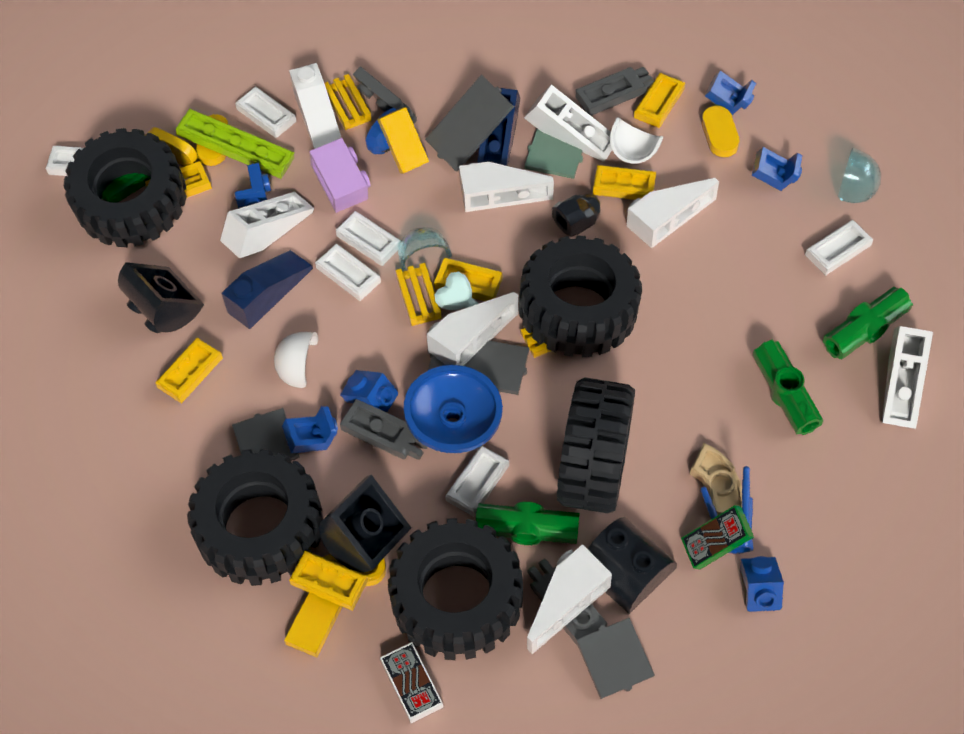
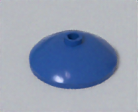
[404,365,503,453]

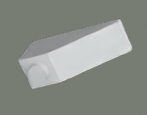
[289,63,342,149]
[524,85,612,162]
[459,162,554,212]
[626,178,719,248]
[220,192,314,258]
[427,292,518,366]
[882,326,933,429]
[527,545,612,654]

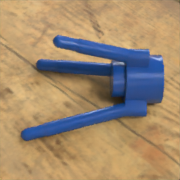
[701,466,754,554]

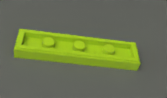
[176,108,294,179]

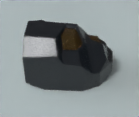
[552,193,601,237]

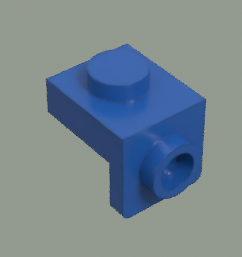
[705,70,756,115]
[752,147,803,191]
[234,163,271,209]
[340,370,398,413]
[282,406,338,453]
[740,556,784,612]

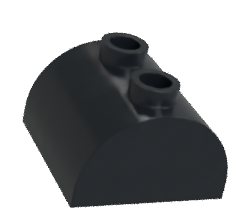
[118,262,204,333]
[319,475,412,572]
[588,517,677,614]

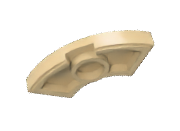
[690,443,742,516]

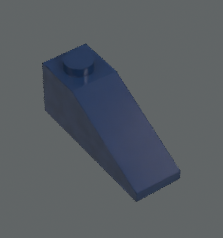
[477,88,521,166]
[221,250,313,329]

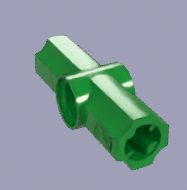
[822,287,913,360]
[752,340,823,435]
[476,502,580,545]

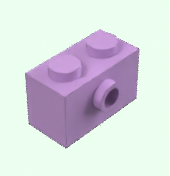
[309,138,371,213]

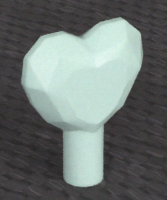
[434,271,479,310]

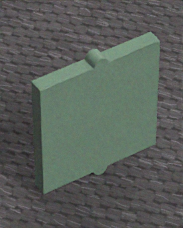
[524,129,583,179]

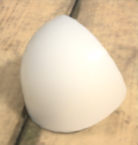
[610,117,664,164]
[274,332,318,388]

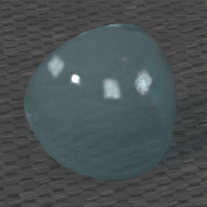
[838,148,881,203]
[398,227,452,270]

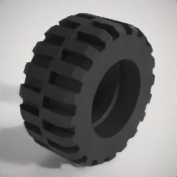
[63,128,187,247]
[518,235,642,358]
[557,377,635,514]
[187,449,323,586]
[388,518,523,660]

